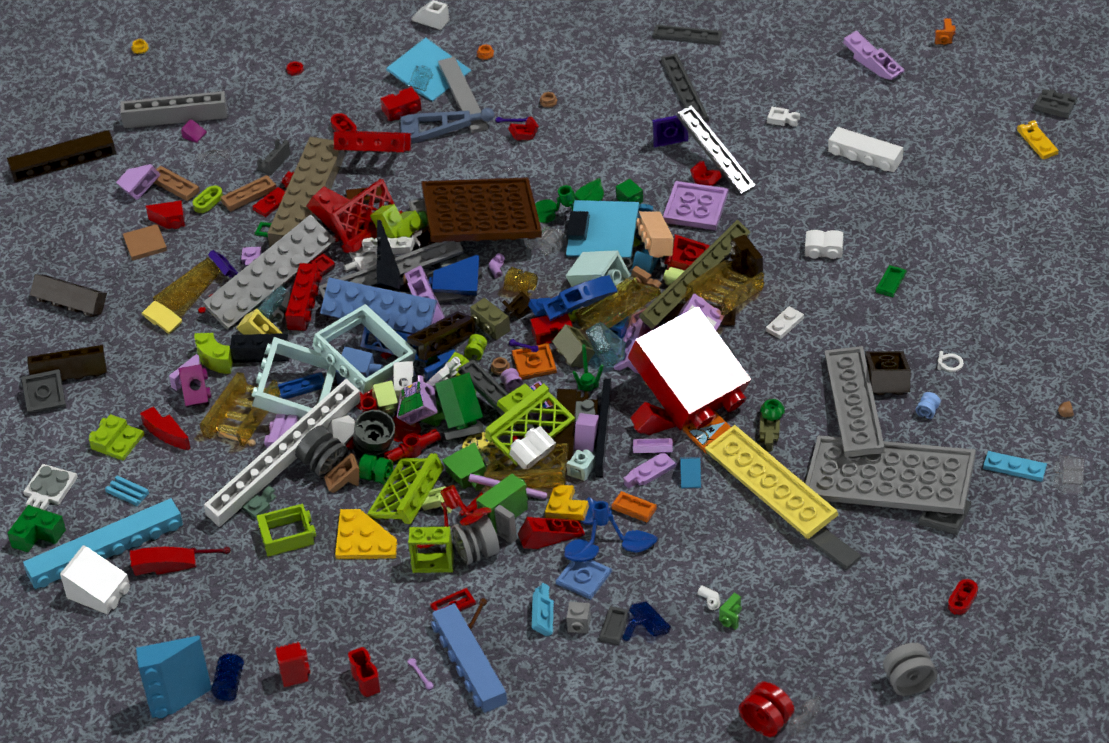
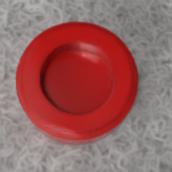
[286,61,304,76]

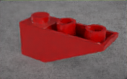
[518,517,585,549]

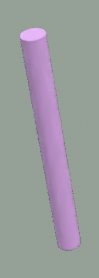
[468,473,547,500]

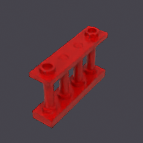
[333,131,411,152]

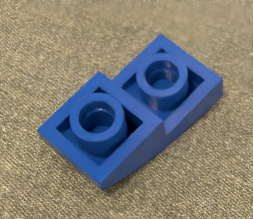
[424,349,456,382]

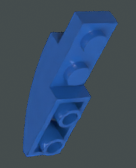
[542,275,618,321]

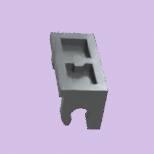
[257,138,291,175]

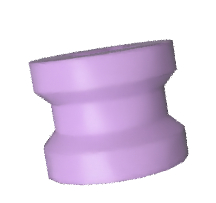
[500,368,523,392]

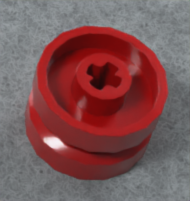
[739,681,794,737]

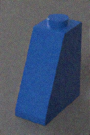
[429,255,479,296]

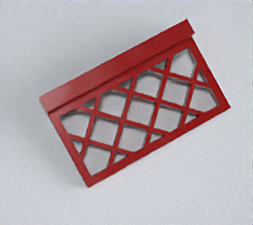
[330,179,403,253]

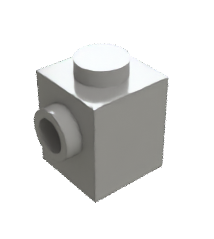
[567,602,591,634]

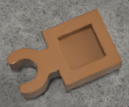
[629,266,662,294]

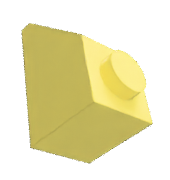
[236,309,282,335]

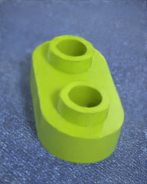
[192,185,223,213]

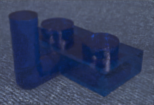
[622,601,671,641]

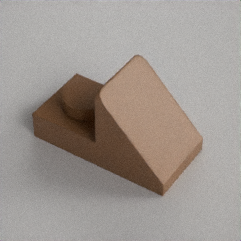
[324,453,359,493]

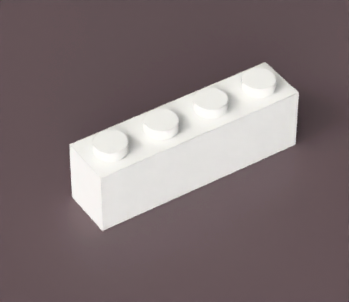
[828,127,903,172]

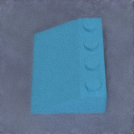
[136,635,212,718]

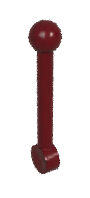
[190,546,231,554]

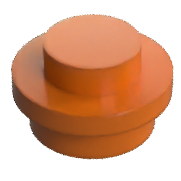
[477,44,494,60]

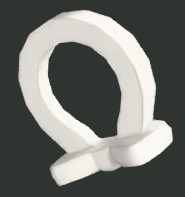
[937,351,964,372]

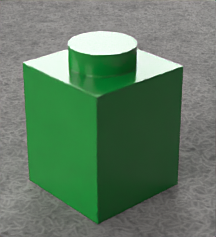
[615,179,644,205]

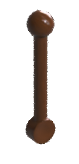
[468,598,487,630]

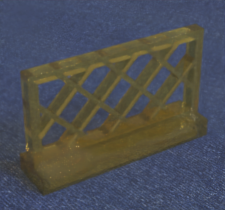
[575,276,661,331]
[484,443,569,490]

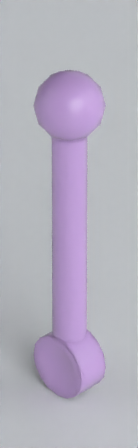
[408,659,433,690]

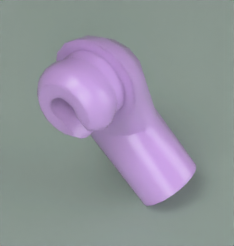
[489,253,505,278]

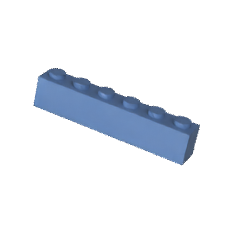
[431,603,507,713]

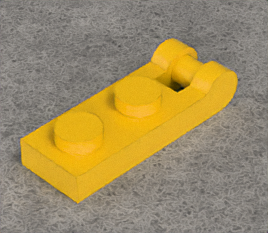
[1017,120,1059,160]

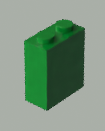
[435,372,483,430]

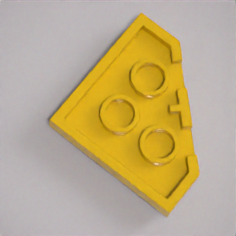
[335,509,397,559]

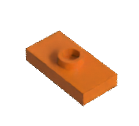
[612,491,657,523]

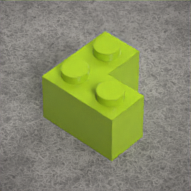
[370,204,424,238]

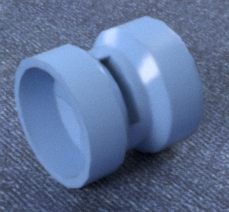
[915,392,941,419]

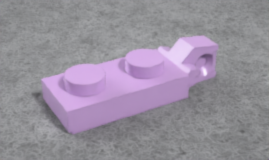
[623,452,676,488]

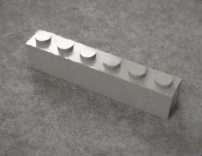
[120,91,228,128]

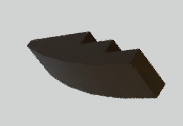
[553,389,577,464]

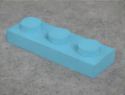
[983,451,1047,482]

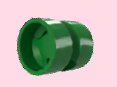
[358,454,393,484]

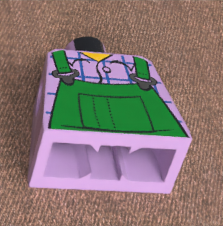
[397,375,437,425]

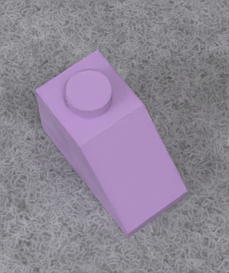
[116,164,161,200]

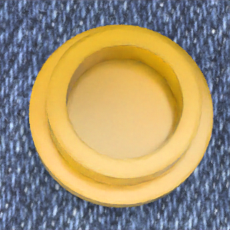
[131,39,149,54]

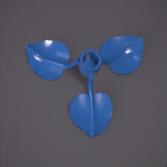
[564,497,658,562]

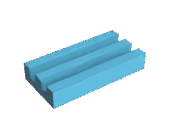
[105,476,149,506]

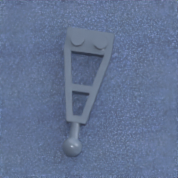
[401,108,494,143]

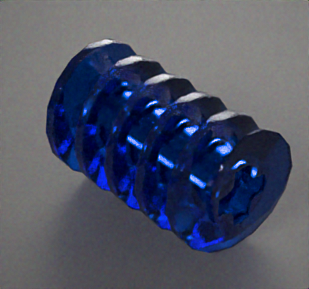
[211,654,244,701]

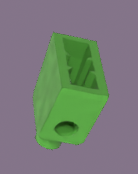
[442,442,488,490]

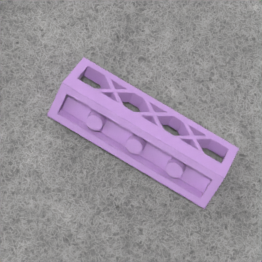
[614,308,659,374]

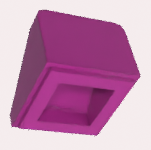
[181,119,207,143]

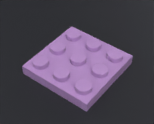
[663,181,728,230]

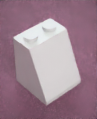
[60,545,130,614]

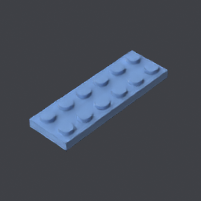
[320,277,437,334]

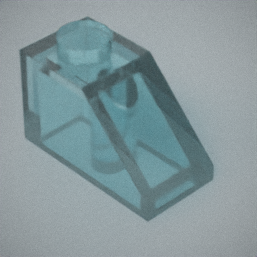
[586,322,626,367]

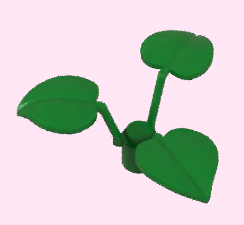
[535,178,604,223]

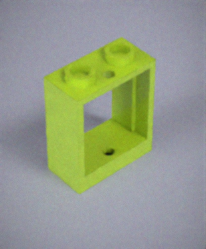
[256,504,316,557]
[408,527,454,573]

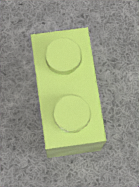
[372,380,398,415]

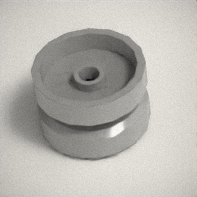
[883,643,938,696]

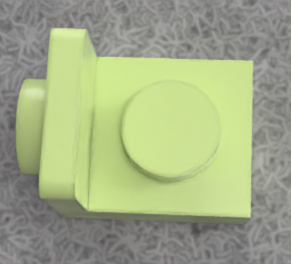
[421,486,451,514]

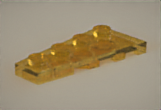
[153,257,220,318]

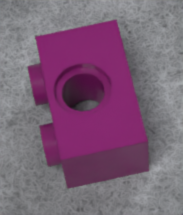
[178,364,212,407]

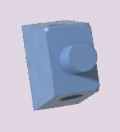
[336,347,383,384]

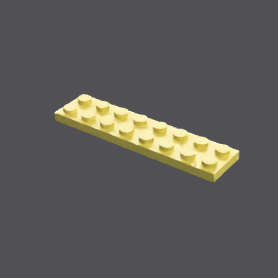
[705,425,838,539]

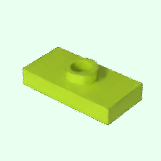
[497,384,533,413]

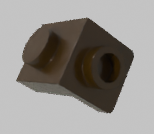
[502,291,531,319]

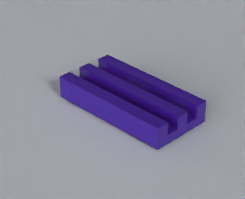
[208,250,238,279]

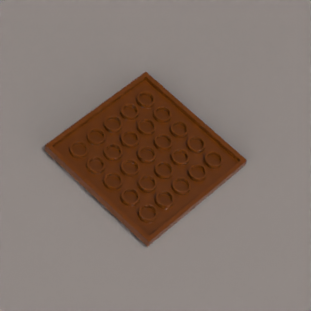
[421,177,542,243]

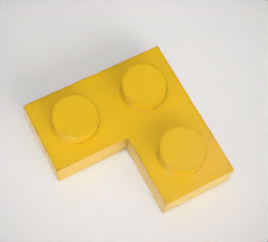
[545,484,589,521]

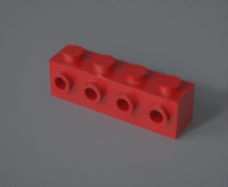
[285,263,322,331]

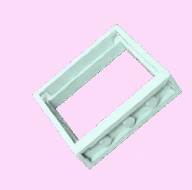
[312,304,416,394]
[251,337,337,420]

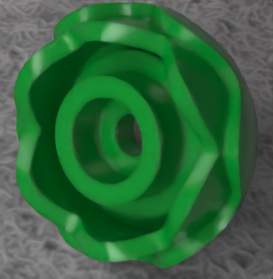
[760,399,785,421]

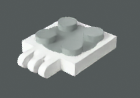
[23,464,78,510]

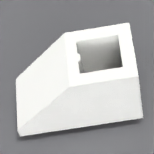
[412,0,449,30]

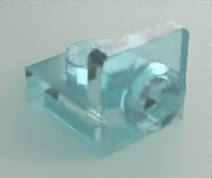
[408,66,433,92]

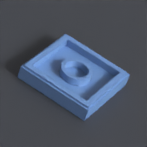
[556,560,612,600]

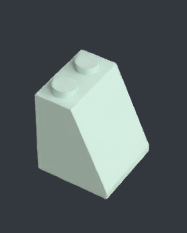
[566,250,631,303]

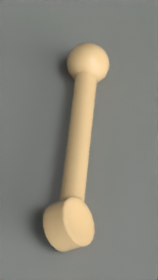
[218,431,256,446]

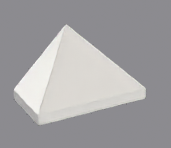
[327,414,355,444]

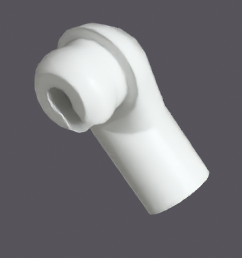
[698,585,721,610]

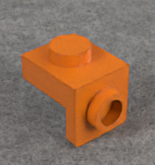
[935,18,955,45]

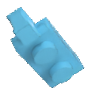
[532,583,554,636]

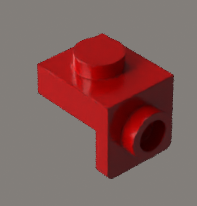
[508,116,539,141]
[690,161,722,186]

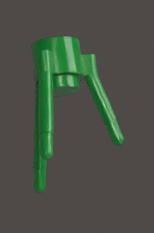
[572,344,604,391]

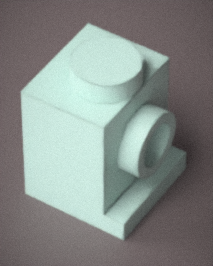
[566,450,595,481]

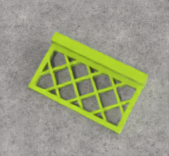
[485,383,575,466]
[367,453,444,524]

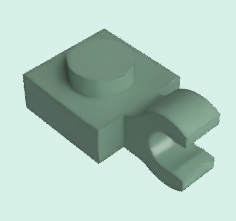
[242,486,277,520]

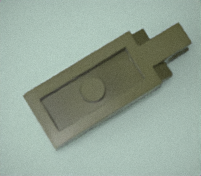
[760,413,780,451]

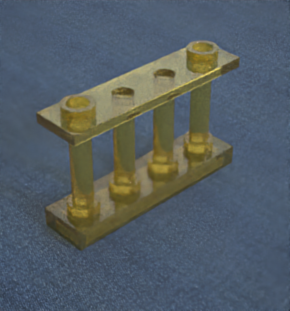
[685,260,765,316]
[199,372,281,447]

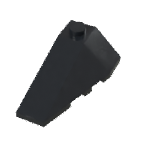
[377,220,404,292]

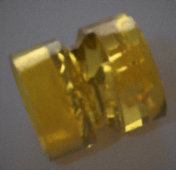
[504,267,538,297]

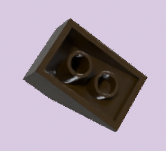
[865,351,911,395]

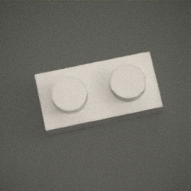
[766,306,804,340]

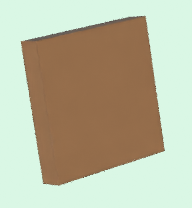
[123,224,167,261]

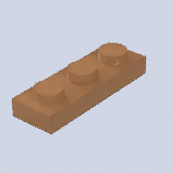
[154,166,200,201]
[221,175,276,212]

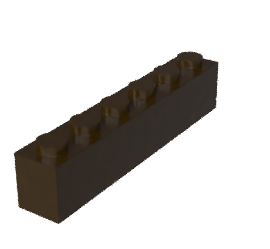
[7,130,116,183]

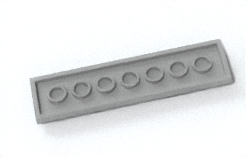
[202,214,336,330]
[825,346,885,457]

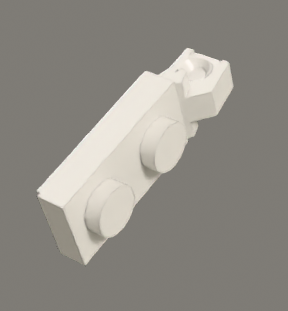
[362,237,415,255]

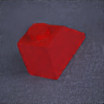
[146,200,185,229]
[630,402,676,435]

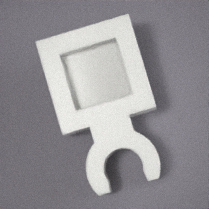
[767,107,800,126]

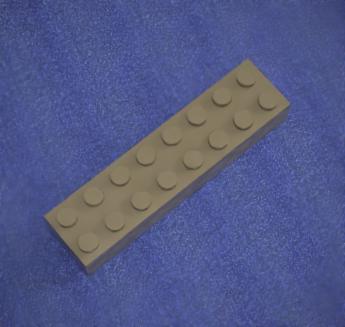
[268,137,345,248]

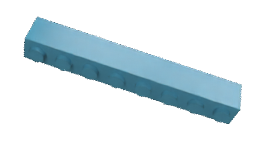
[23,498,183,589]

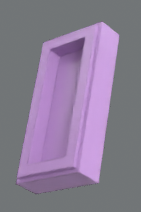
[633,438,673,453]

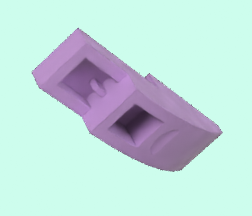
[843,31,904,80]
[405,265,445,324]

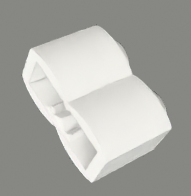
[805,230,843,259]
[509,426,556,471]

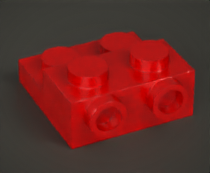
[664,234,709,271]

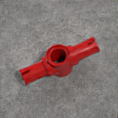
[384,429,441,462]

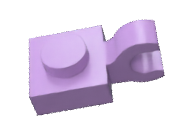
[241,247,261,266]

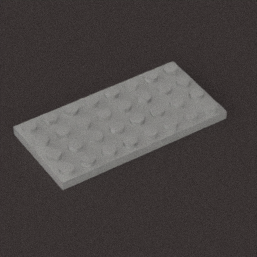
[805,435,976,515]

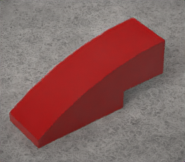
[140,406,191,450]
[130,547,196,576]

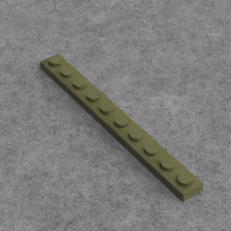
[638,220,750,329]

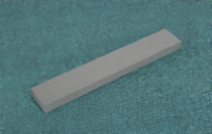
[438,57,488,134]

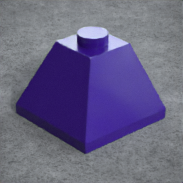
[652,116,688,147]

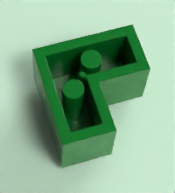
[7,505,66,553]

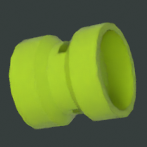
[464,334,487,360]

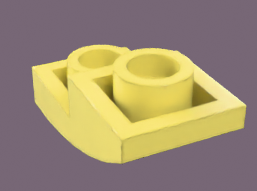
[142,301,182,334]

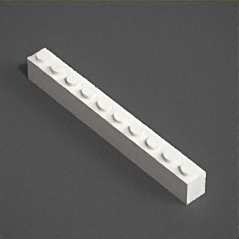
[204,379,360,527]

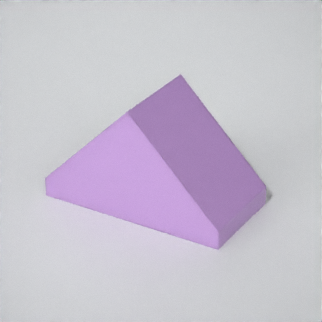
[574,413,599,452]

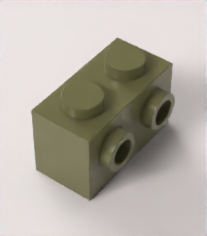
[470,298,510,340]
[552,324,596,368]

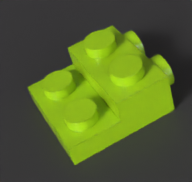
[89,414,145,461]

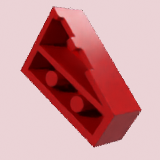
[306,186,374,240]

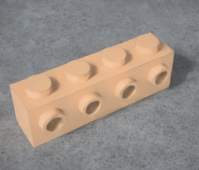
[636,212,674,258]

